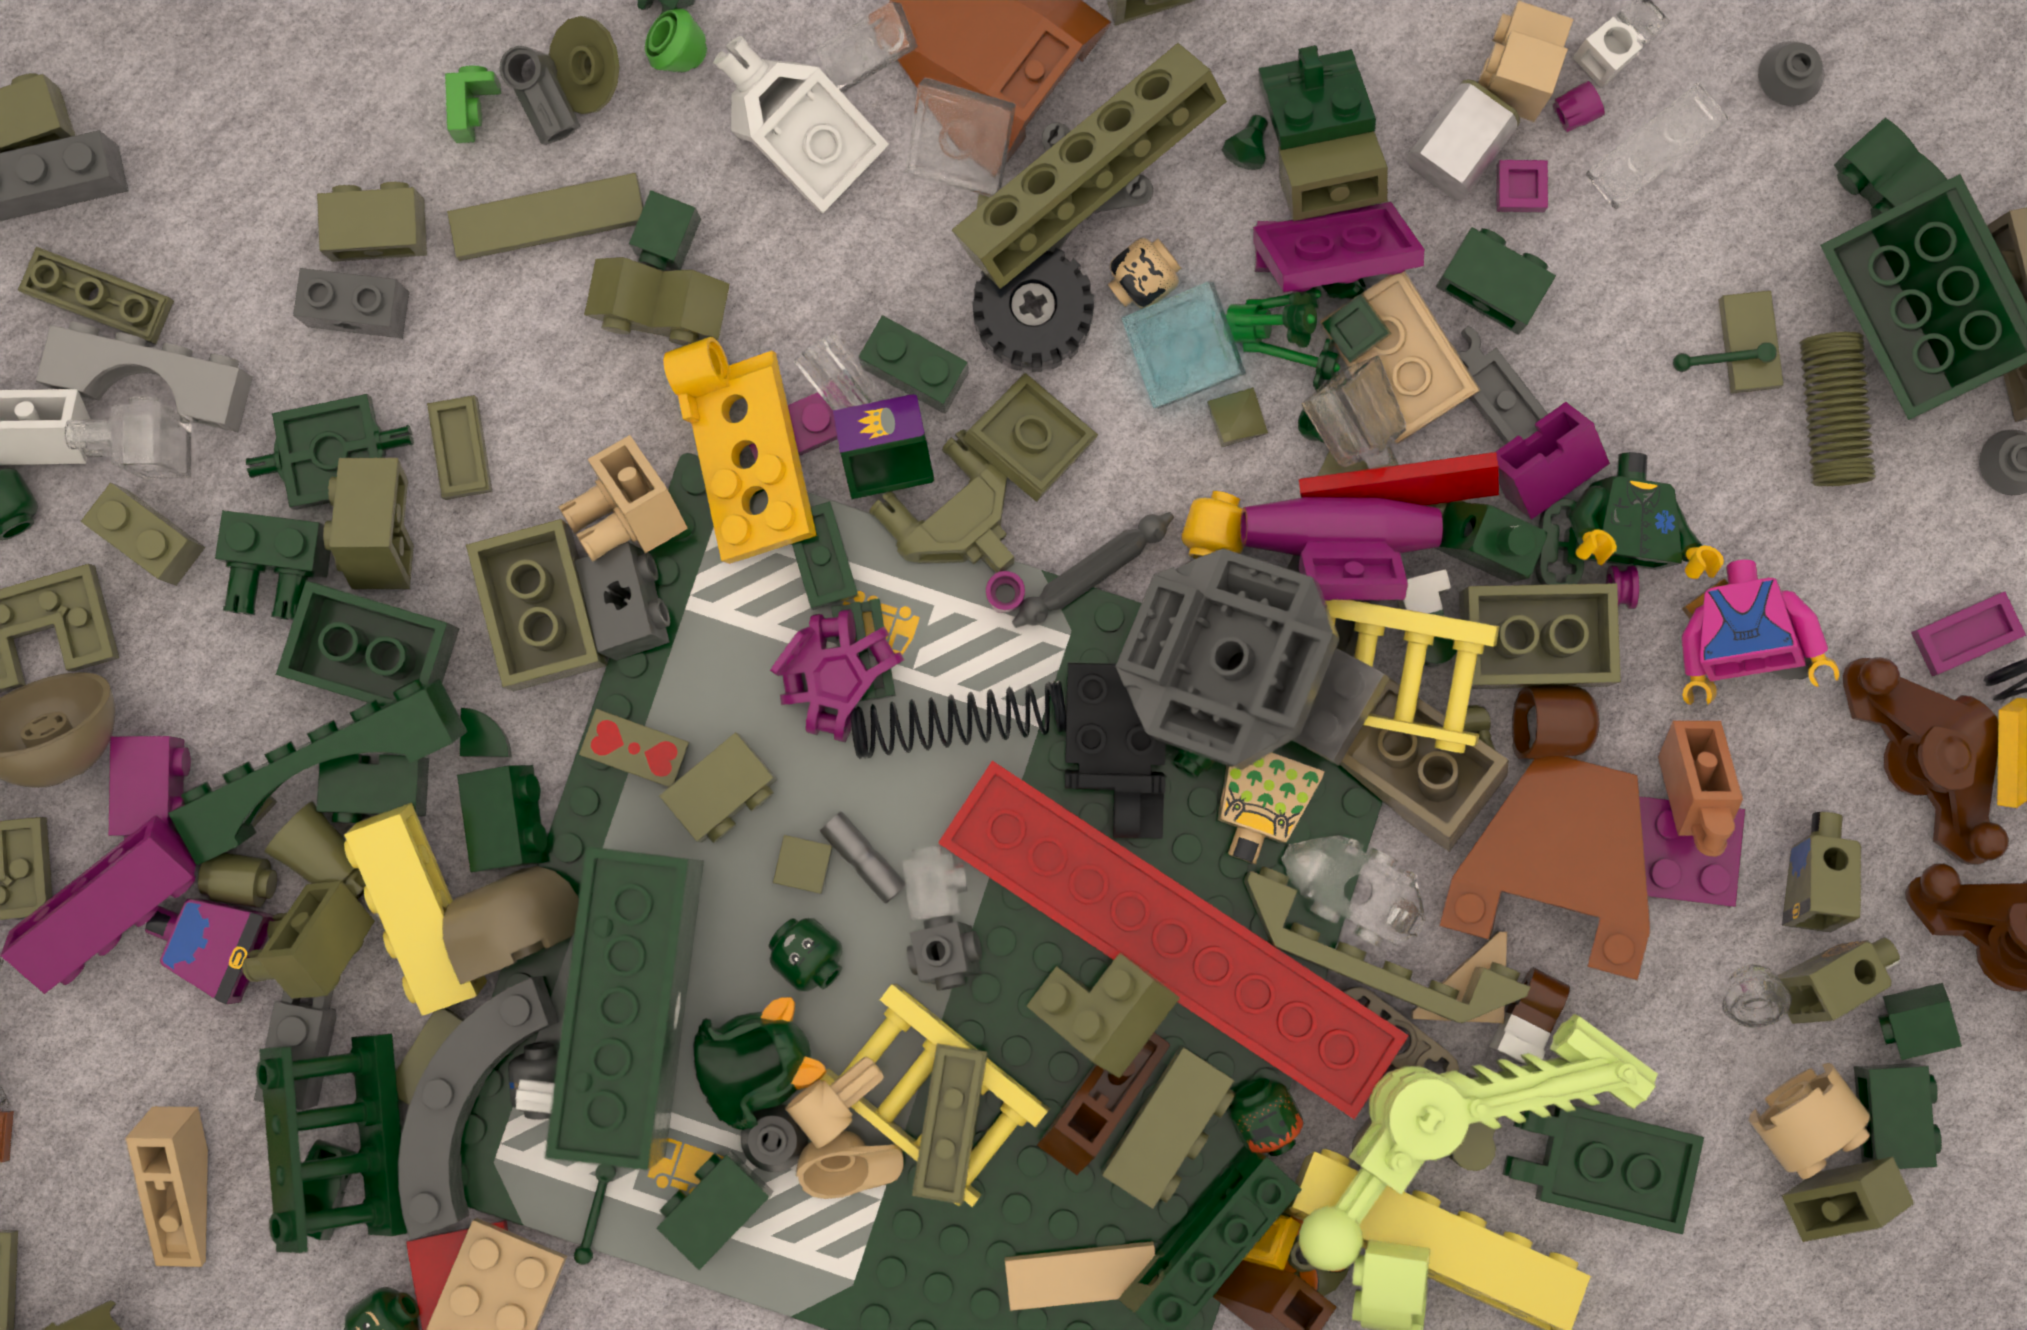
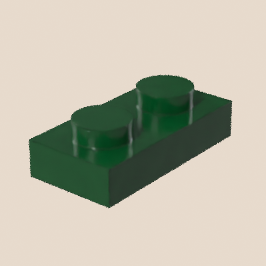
[792,501,859,610]

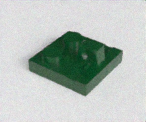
[1258,45,1376,150]

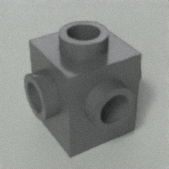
[907,916,982,991]

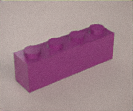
[0,815,196,994]

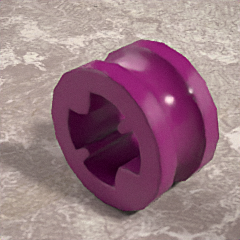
[1606,565,1639,609]

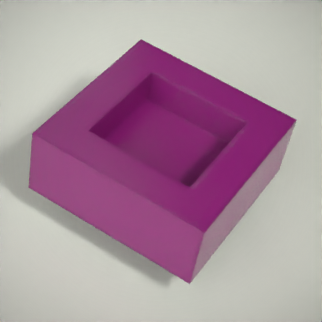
[1496,160,1548,212]

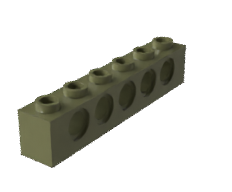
[952,43,1227,289]

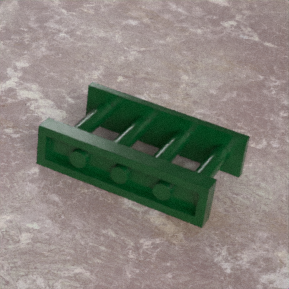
[256,1033,408,1254]

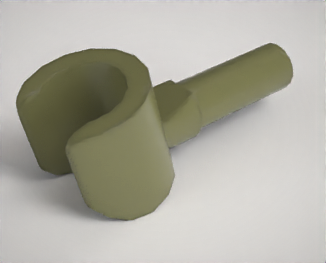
[1464,705,1496,751]

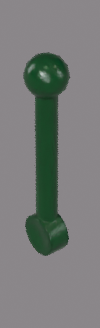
[1672,342,1777,372]
[573,1165,616,1265]

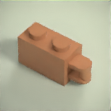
[1658,720,1743,857]

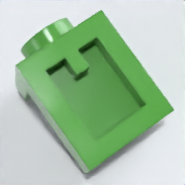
[445,65,501,143]

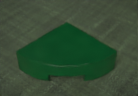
[460,708,512,757]

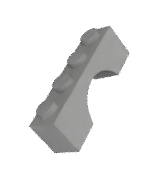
[36,322,253,433]

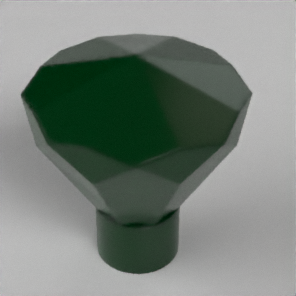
[1222,115,1268,170]

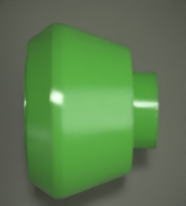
[645,8,707,73]

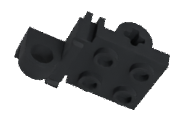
[1065,663,1166,839]

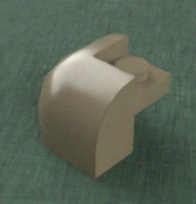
[443,866,579,985]

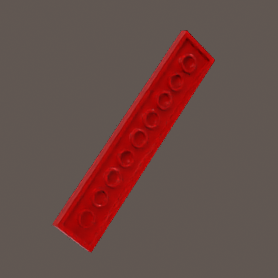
[938,761,1409,1120]

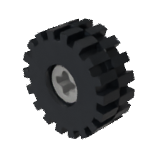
[972,247,1094,372]

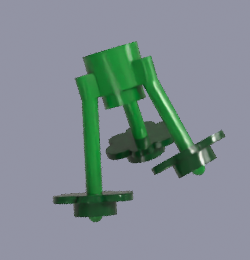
[1225,287,1340,391]

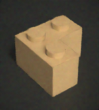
[1478,0,1573,122]

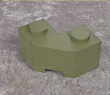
[584,257,730,346]

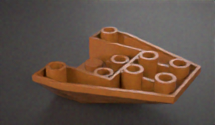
[872,0,1111,175]

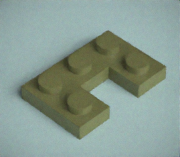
[0,563,120,693]
[0,817,53,920]

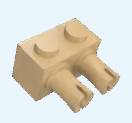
[558,435,688,562]

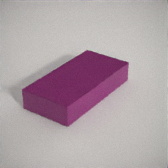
[1911,591,2026,676]

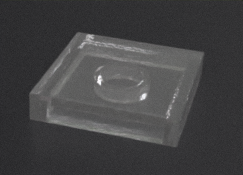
[905,77,1016,197]

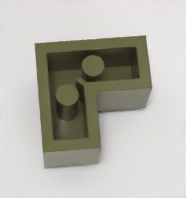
[323,458,414,589]
[1027,953,1180,1078]

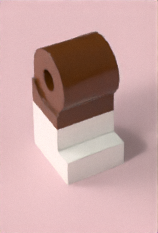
[1489,967,1570,1065]

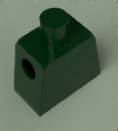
[1435,502,1547,583]

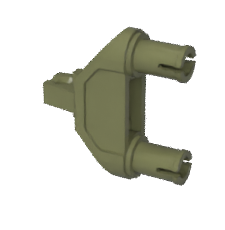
[869,429,1015,573]

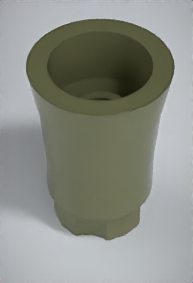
[264,801,366,900]

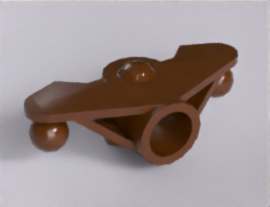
[1843,657,2009,865]
[1905,863,2027,992]

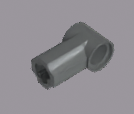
[499,46,581,145]

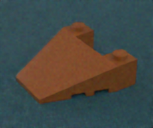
[1439,756,1650,980]

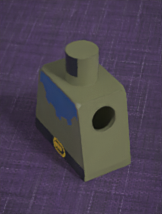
[1782,812,1861,933]

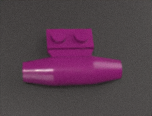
[1240,497,1443,601]

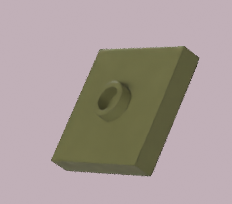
[963,373,1098,502]

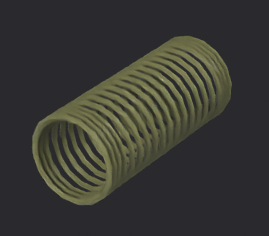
[1799,332,1876,486]

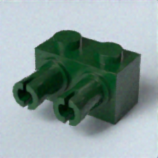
[215,510,331,620]

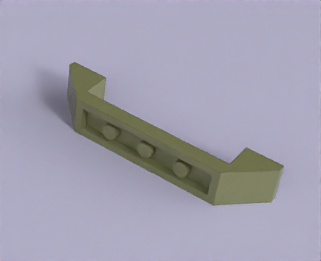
[1244,866,1530,1024]

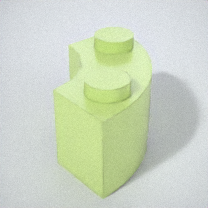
[1352,1240,1430,1330]

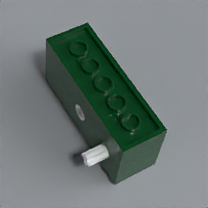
[516,847,704,1171]

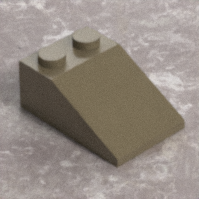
[1340,678,1509,852]

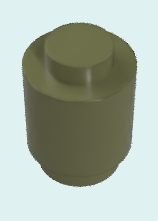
[198,853,277,907]

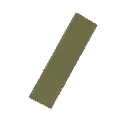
[447,173,644,261]

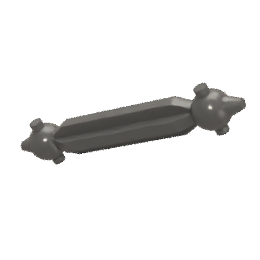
[1012,512,1174,628]

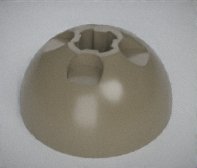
[0,672,116,788]

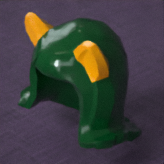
[693,997,827,1130]

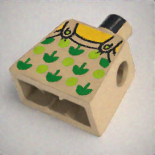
[1218,753,1325,864]

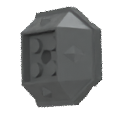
[1115,549,1339,770]

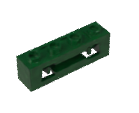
[1118,1148,1302,1330]

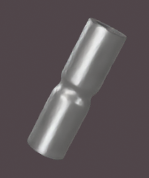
[820,811,907,904]

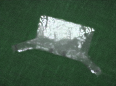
[1281,835,1426,948]

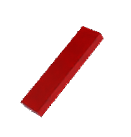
[1298,452,1499,506]

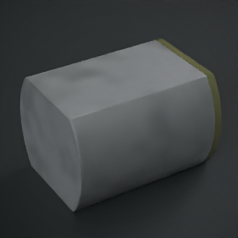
[1406,79,1520,200]

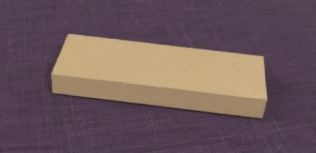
[1005,1241,1158,1311]

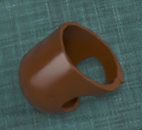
[1512,686,1600,759]

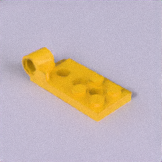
[663,337,817,564]

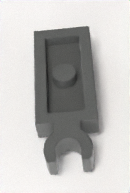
[1454,326,1548,445]

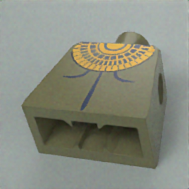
[1770,937,1900,1024]

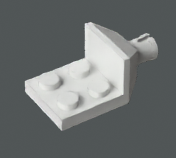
[714,36,889,213]

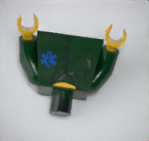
[1569,452,1724,579]

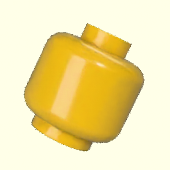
[1181,491,1244,559]

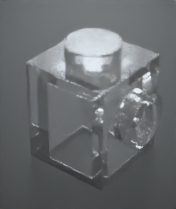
[902,845,968,920]

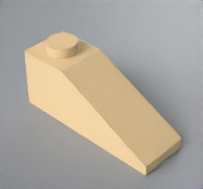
[125,1106,208,1267]

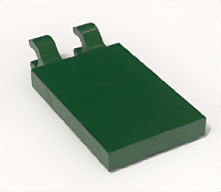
[1502,1105,1704,1235]

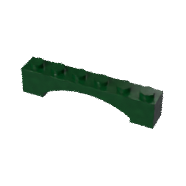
[168,678,468,865]

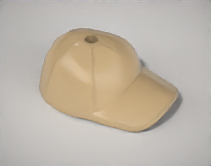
[796,1131,903,1199]

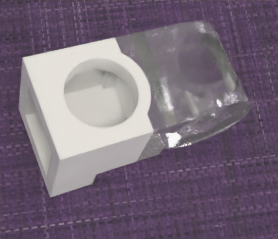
[1572,0,1671,89]

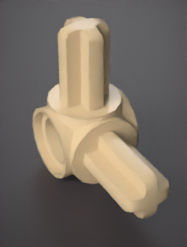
[786,1057,884,1148]

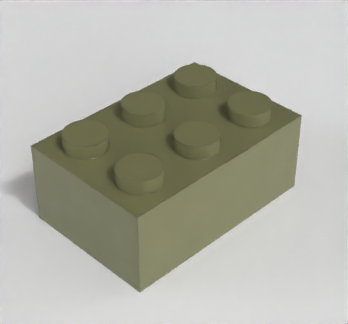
[466,519,608,692]
[1459,583,1621,689]

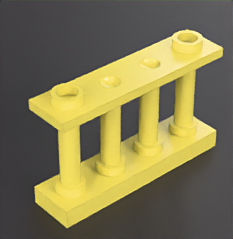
[1325,600,1500,753]
[821,983,1050,1207]

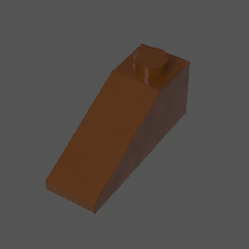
[1037,1032,1171,1175]

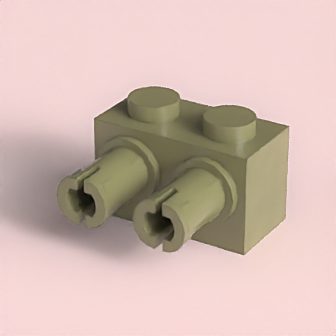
[242,881,375,999]

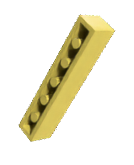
[1283,1149,1591,1330]

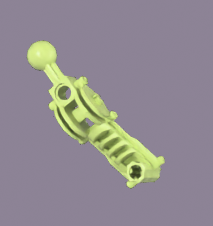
[1299,1014,1658,1271]

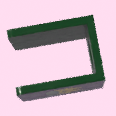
[833,394,935,500]

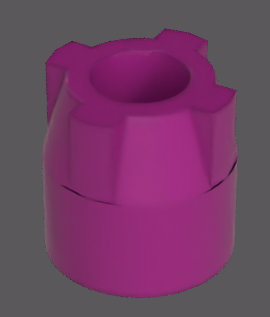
[1552,81,1605,132]
[986,571,1025,613]

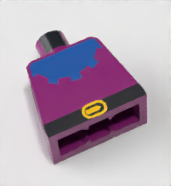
[145,898,274,1005]

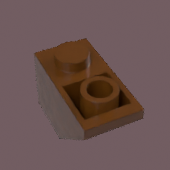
[1213,1260,1337,1330]

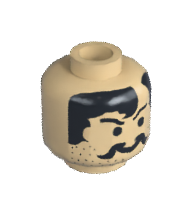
[1108,238,1182,310]

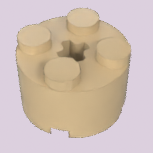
[1749,1063,1870,1179]

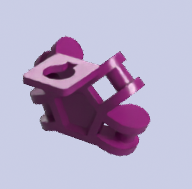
[770,609,905,742]

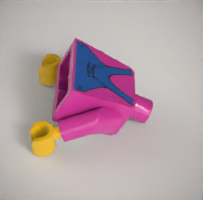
[1681,559,1839,705]

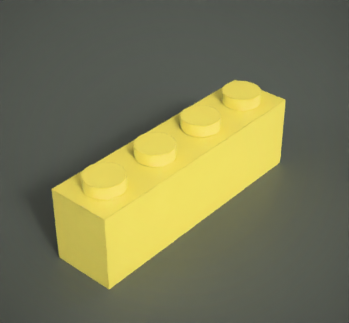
[344,803,487,1016]

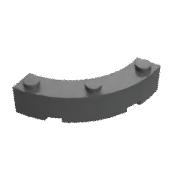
[398,976,559,1240]

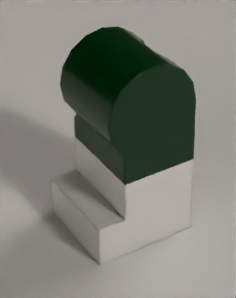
[1397,569,1457,667]

